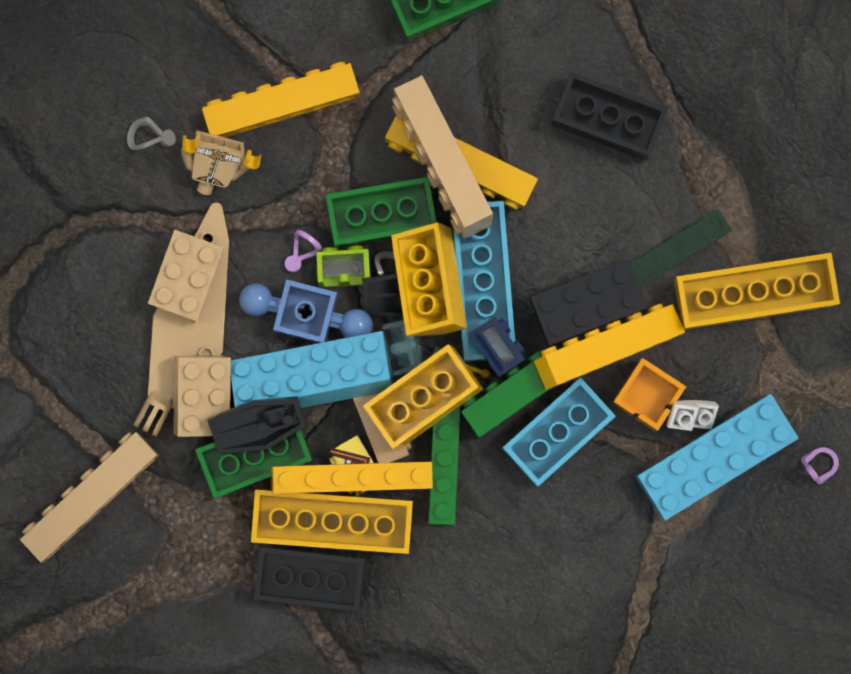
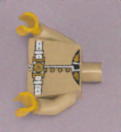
[181,130,262,195]

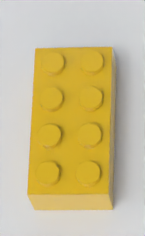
[363,344,483,450]

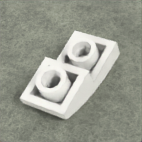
[666,400,719,431]

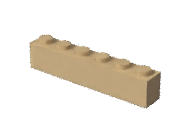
[20,432,160,563]

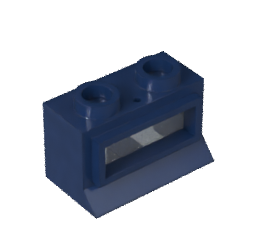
[468,316,526,378]

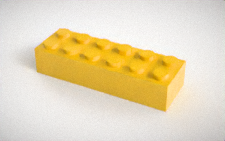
[674,253,840,330]
[251,490,413,554]

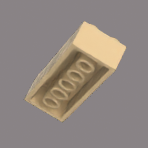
[392,75,493,239]

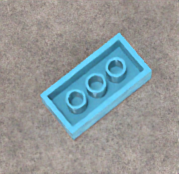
[502,377,616,487]

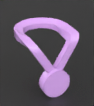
[285,229,322,273]
[801,447,839,484]

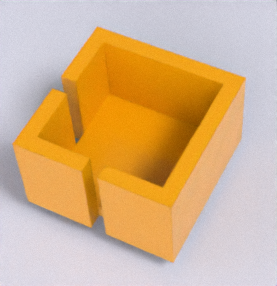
[612,358,686,431]

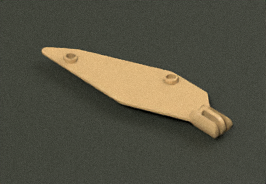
[133,203,229,437]

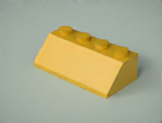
[391,222,467,337]

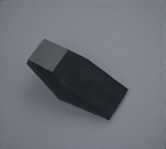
[362,272,404,318]
[207,396,306,454]

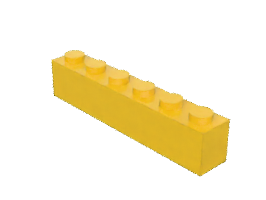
[202,62,360,138]
[385,116,538,210]
[534,303,685,390]
[271,461,433,494]

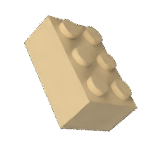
[148,229,224,322]
[174,355,231,437]

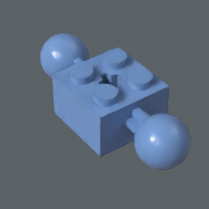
[239,279,373,343]

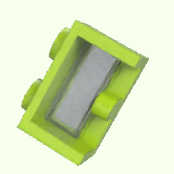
[316,246,370,288]

